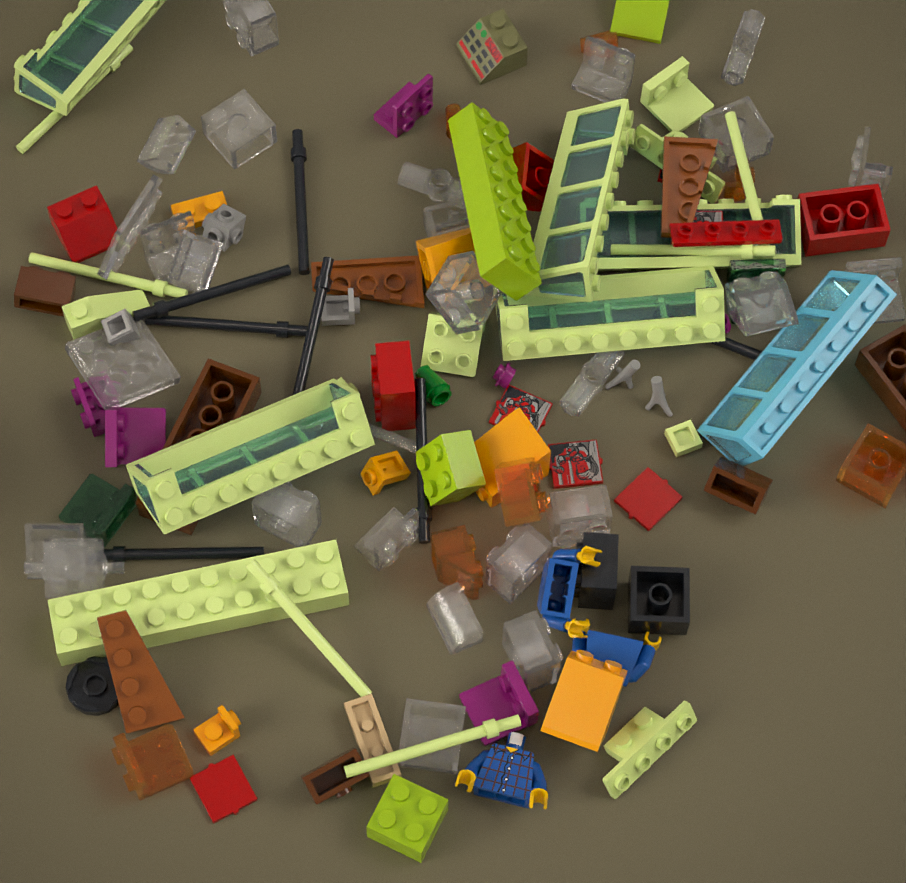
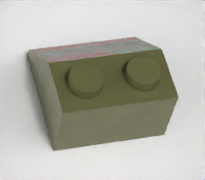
[456,9,528,85]

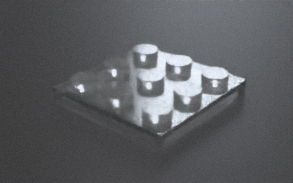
[97,174,163,280]
[65,320,181,410]

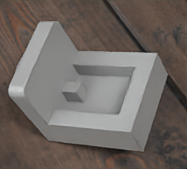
[321,288,360,326]

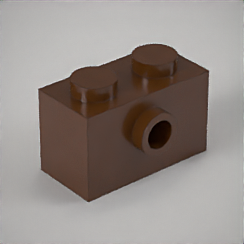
[14,266,76,317]
[703,456,773,515]
[301,747,370,805]

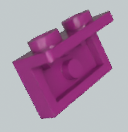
[71,374,119,437]

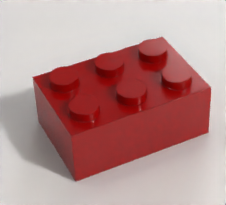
[794,183,891,257]
[370,340,416,432]

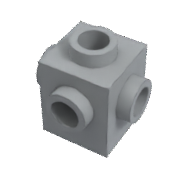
[202,204,246,251]

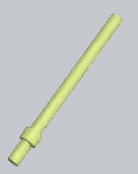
[16,44,133,154]
[725,111,773,261]
[611,244,776,259]
[29,252,188,298]
[246,559,372,697]
[344,714,521,778]

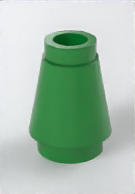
[415,365,451,406]

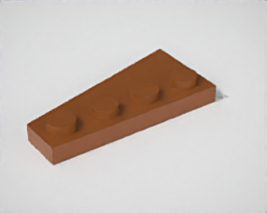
[661,136,718,238]
[311,255,424,308]
[97,610,185,734]

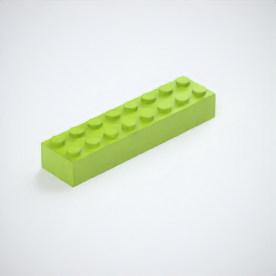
[448,102,542,301]

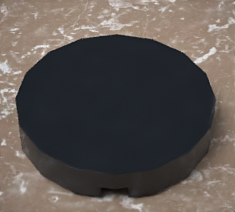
[65,657,119,716]

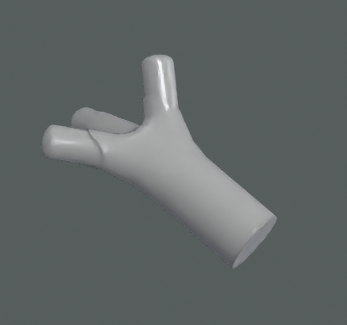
[605,359,640,390]
[645,376,673,417]

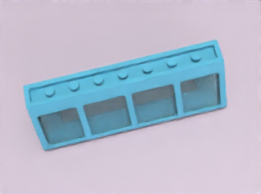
[697,270,897,466]

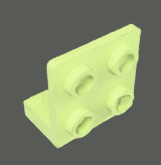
[640,56,714,132]
[421,312,486,377]

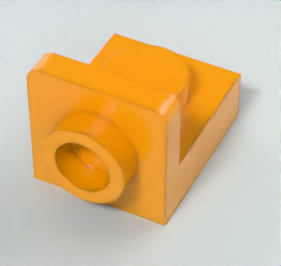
[360,450,411,495]
[193,705,241,756]

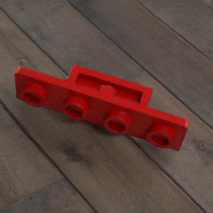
[669,219,783,247]

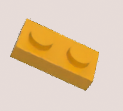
[171,191,227,232]

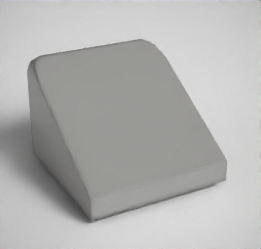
[101,309,141,345]

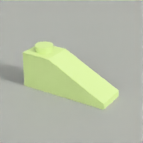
[61,289,150,344]

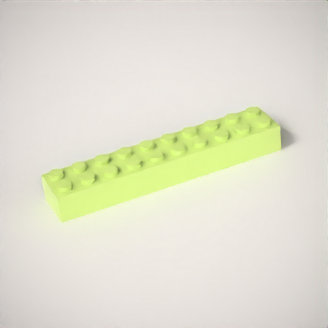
[47,540,349,666]

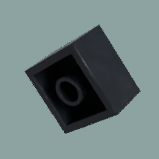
[573,532,619,610]
[628,566,690,635]

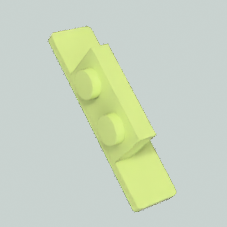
[629,124,726,204]
[603,700,697,799]

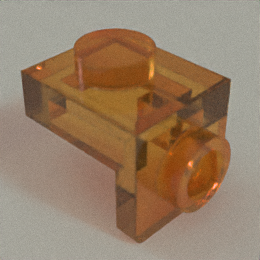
[723,157,755,202]

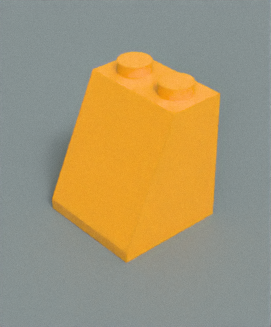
[416,228,490,302]
[474,407,551,508]
[540,650,628,752]

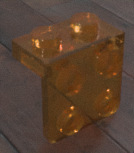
[111,724,194,801]

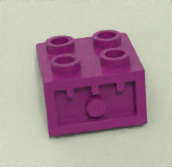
[374,74,433,138]
[105,407,166,467]
[459,660,539,746]

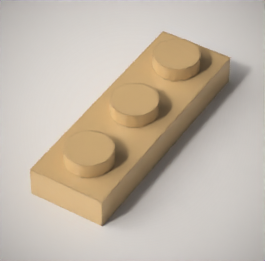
[344,693,402,788]

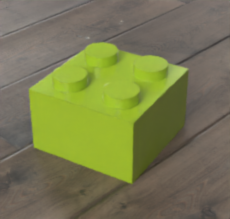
[415,430,486,506]
[366,774,448,863]

